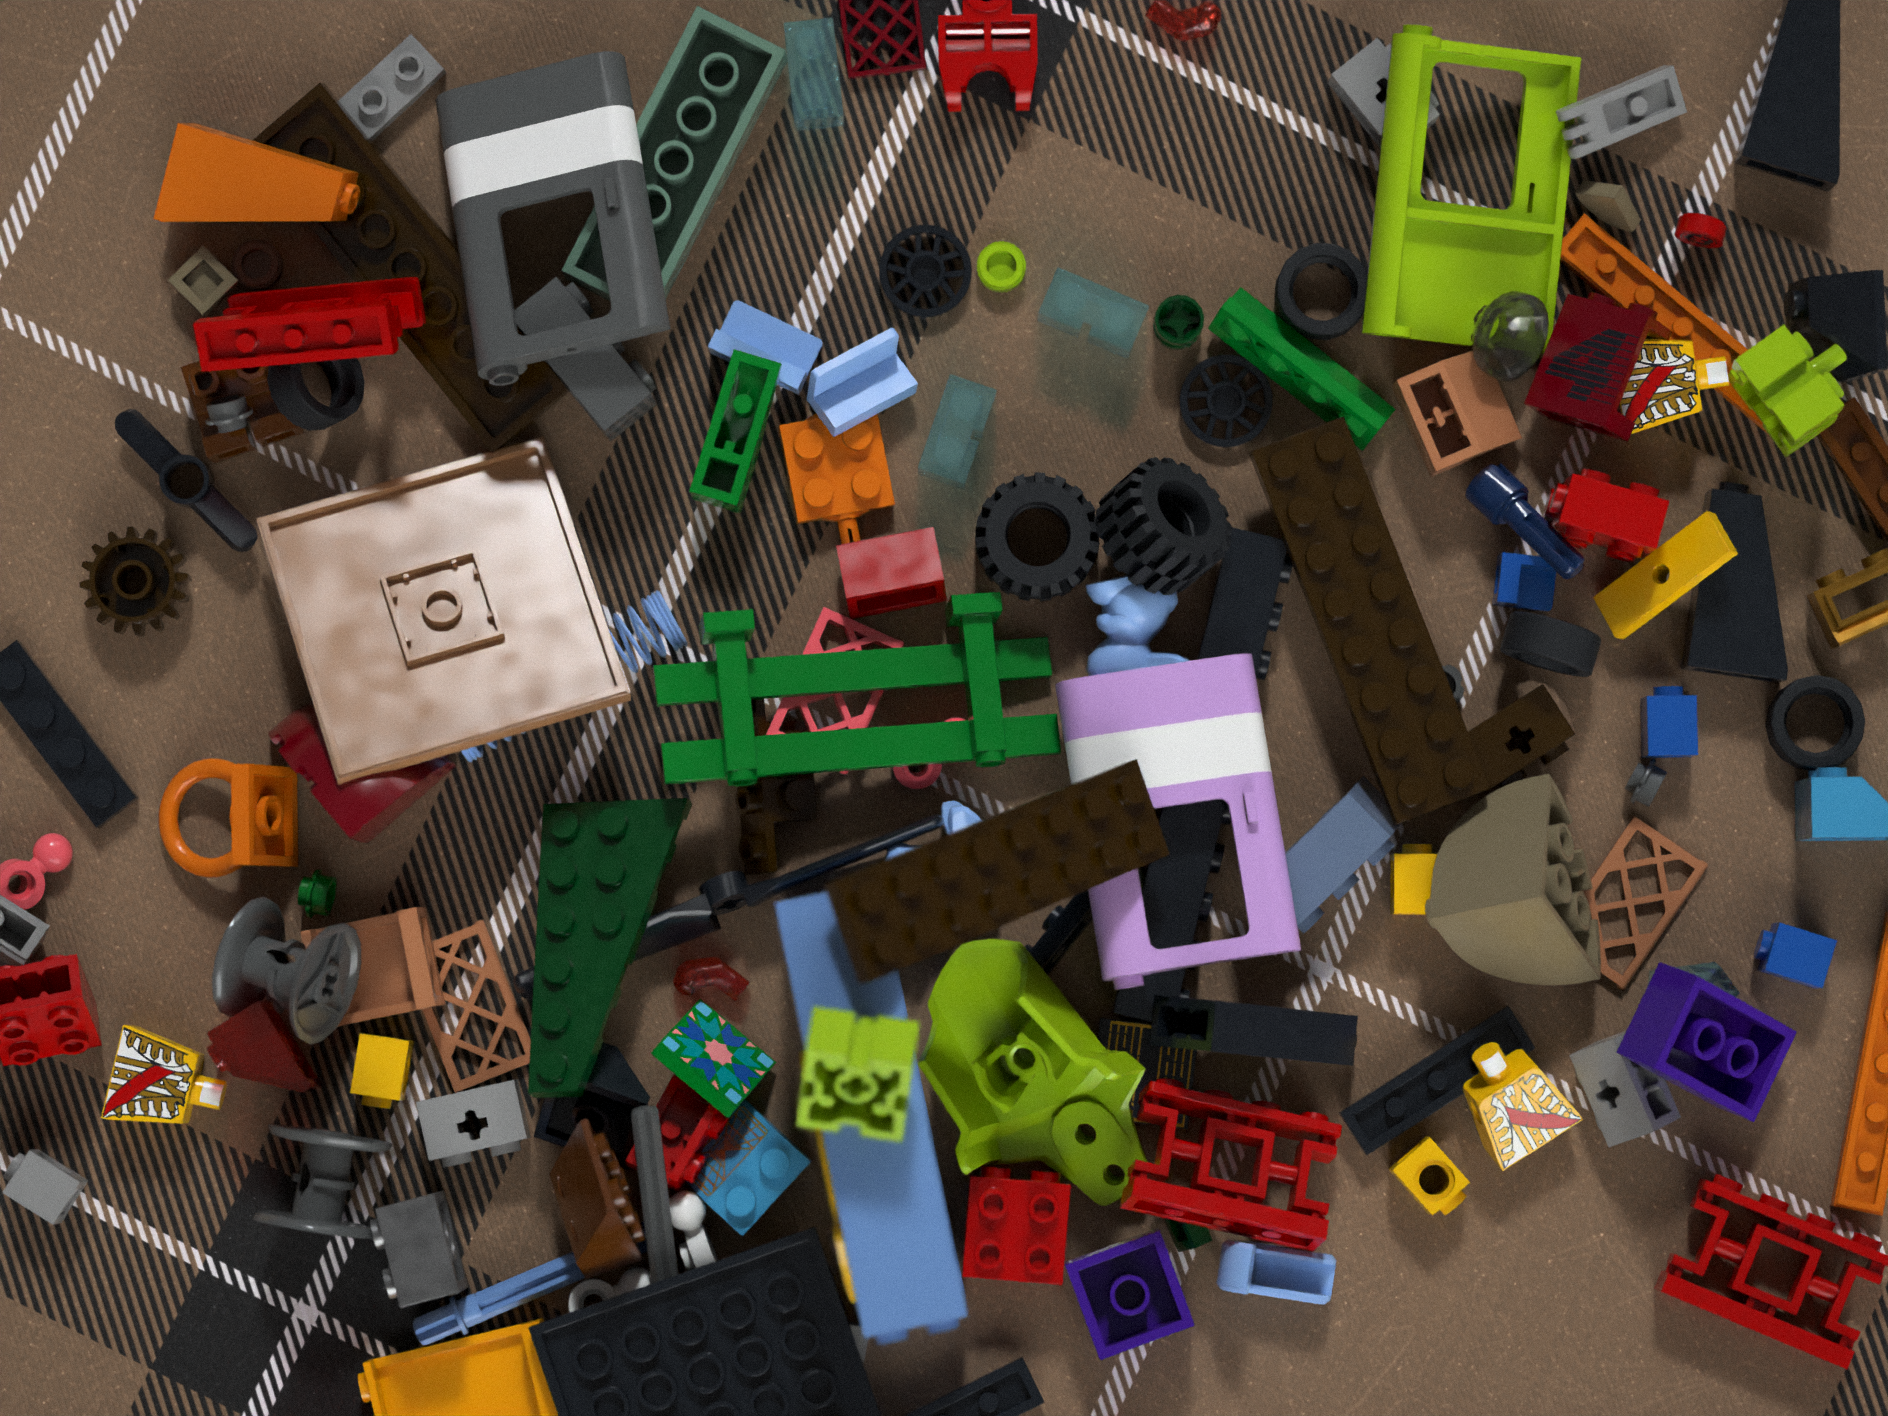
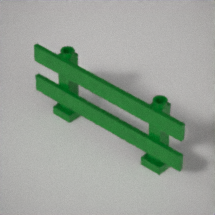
[653,592,1061,786]

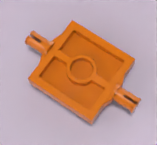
[778,414,895,544]

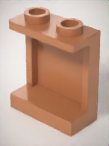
[300,907,445,1027]

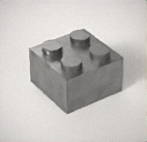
[370,1190,468,1308]

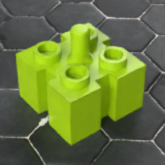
[1728,325,1847,457]
[797,1006,919,1142]

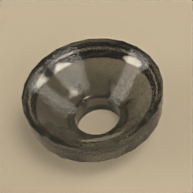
[1471,291,1549,381]

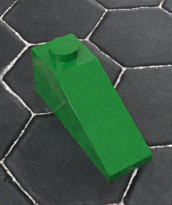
[689,349,782,513]

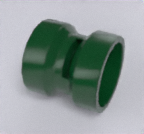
[1153,295,1204,350]

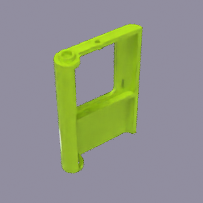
[1361,24,1581,354]

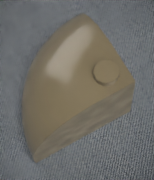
[1425,774,1601,985]

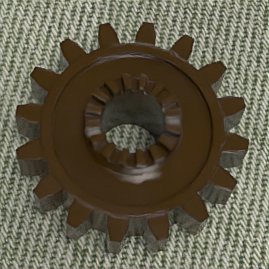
[79,526,192,637]

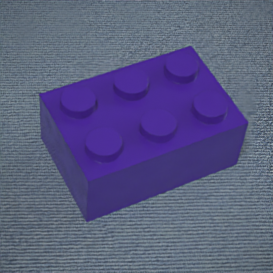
[1616,962,1797,1122]

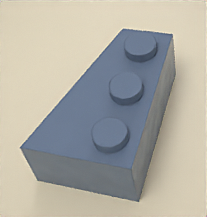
[1285,776,1401,934]

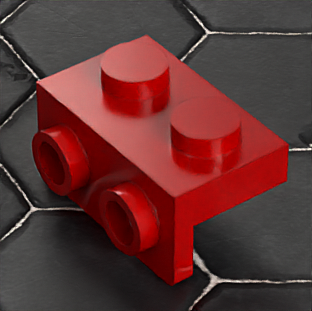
[625,1075,729,1192]

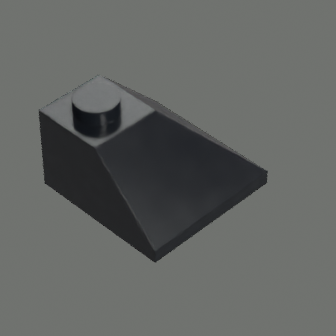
[1784,270,1888,383]
[534,1042,650,1170]

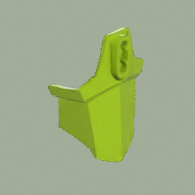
[917,939,1148,1206]

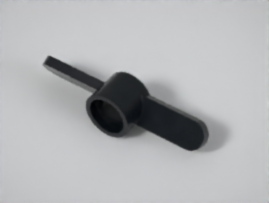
[115,409,258,552]

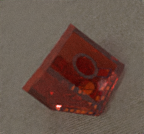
[206,1001,323,1093]

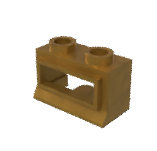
[1806,548,1888,649]

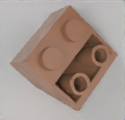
[1392,348,1522,478]

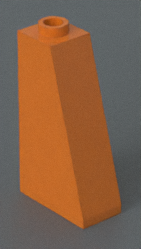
[153,123,360,222]

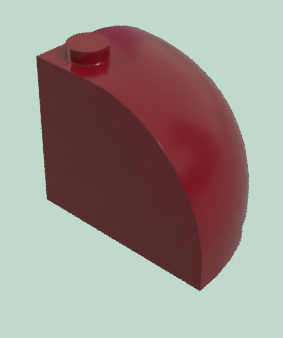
[268,702,457,844]

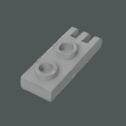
[339,34,446,142]
[1556,65,1687,159]

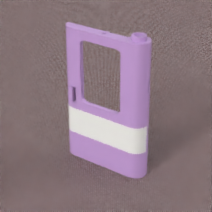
[1055,654,1301,990]

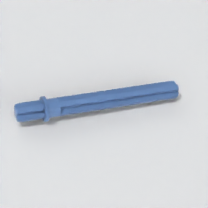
[413,1222,648,1345]

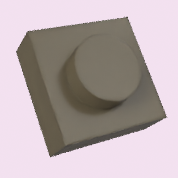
[168,245,240,317]

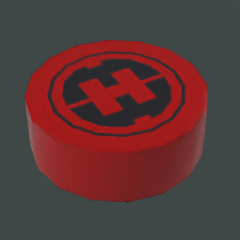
[1674,213,1727,248]

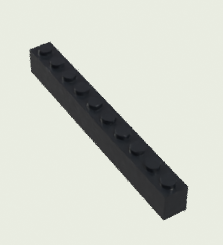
[1112,527,1293,1022]

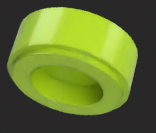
[977,241,1026,293]

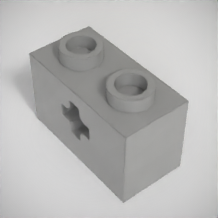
[1328,37,1440,147]
[1569,1031,1681,1147]
[416,1079,531,1168]

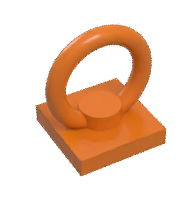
[158,758,298,878]

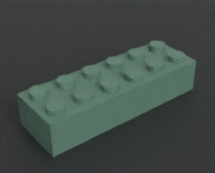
[561,6,788,302]

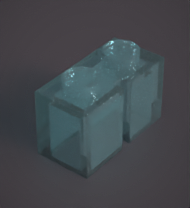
[784,18,845,131]
[1037,267,1149,359]
[918,374,997,490]

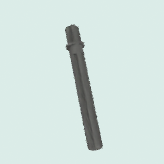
[631,1105,678,1283]

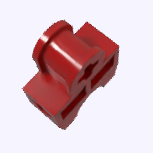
[938,0,1038,112]

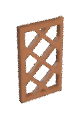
[1584,816,1708,990]
[422,920,531,1093]

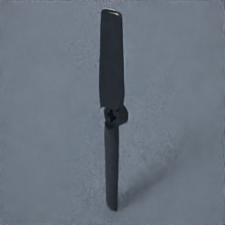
[514,814,944,1000]

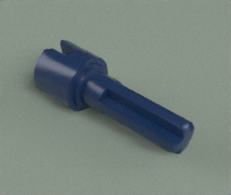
[1465,463,1585,580]

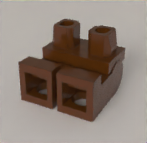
[181,361,305,464]

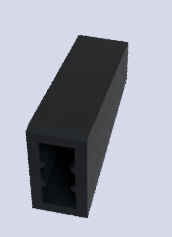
[1734,0,1840,192]
[1681,482,1788,683]
[1150,995,1358,1066]

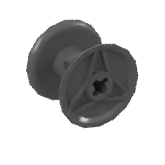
[212,897,362,1044]
[252,1124,393,1239]

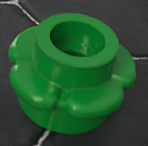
[298,869,337,918]

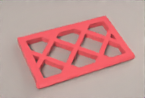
[766,607,904,775]

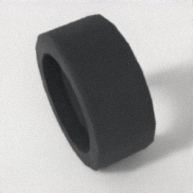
[1275,243,1367,340]
[267,358,365,431]
[1500,611,1602,677]
[1765,675,1866,770]

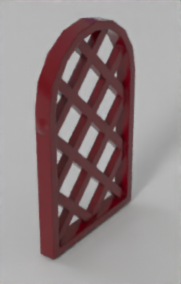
[837,0,927,79]

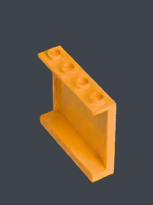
[357,1318,558,1416]

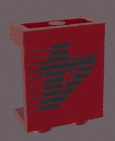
[1524,292,1672,442]

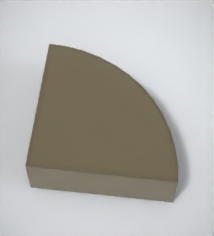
[1575,181,1641,232]

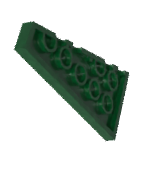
[528,798,692,1098]

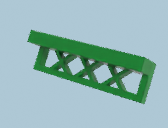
[1207,287,1396,451]

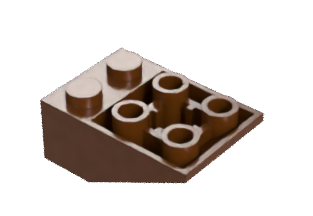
[549,1119,646,1279]

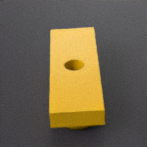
[1593,511,1738,640]

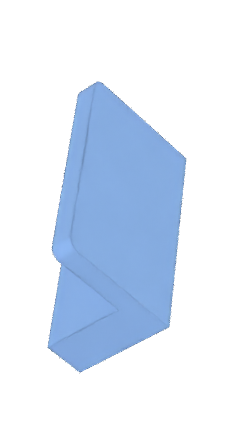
[708,300,823,395]
[807,328,918,437]

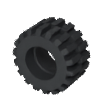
[1095,457,1232,595]
[975,472,1100,602]

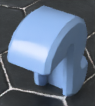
[1216,1239,1336,1305]

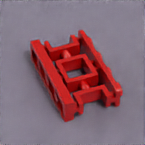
[193,277,426,372]
[1120,1078,1342,1252]
[1654,1174,1888,1370]

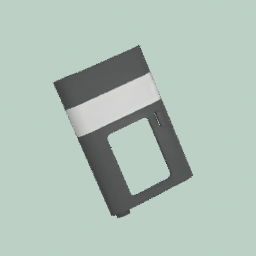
[435,51,671,386]

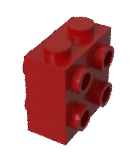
[1543,469,1670,563]
[0,954,102,1066]
[962,1166,1071,1285]

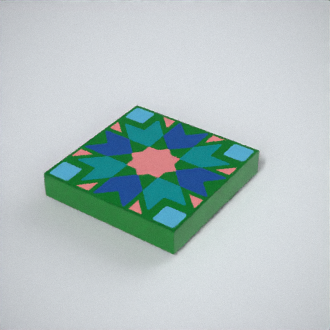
[651,999,777,1118]

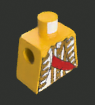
[1620,339,1729,434]
[101,1025,227,1124]
[1463,1042,1583,1171]

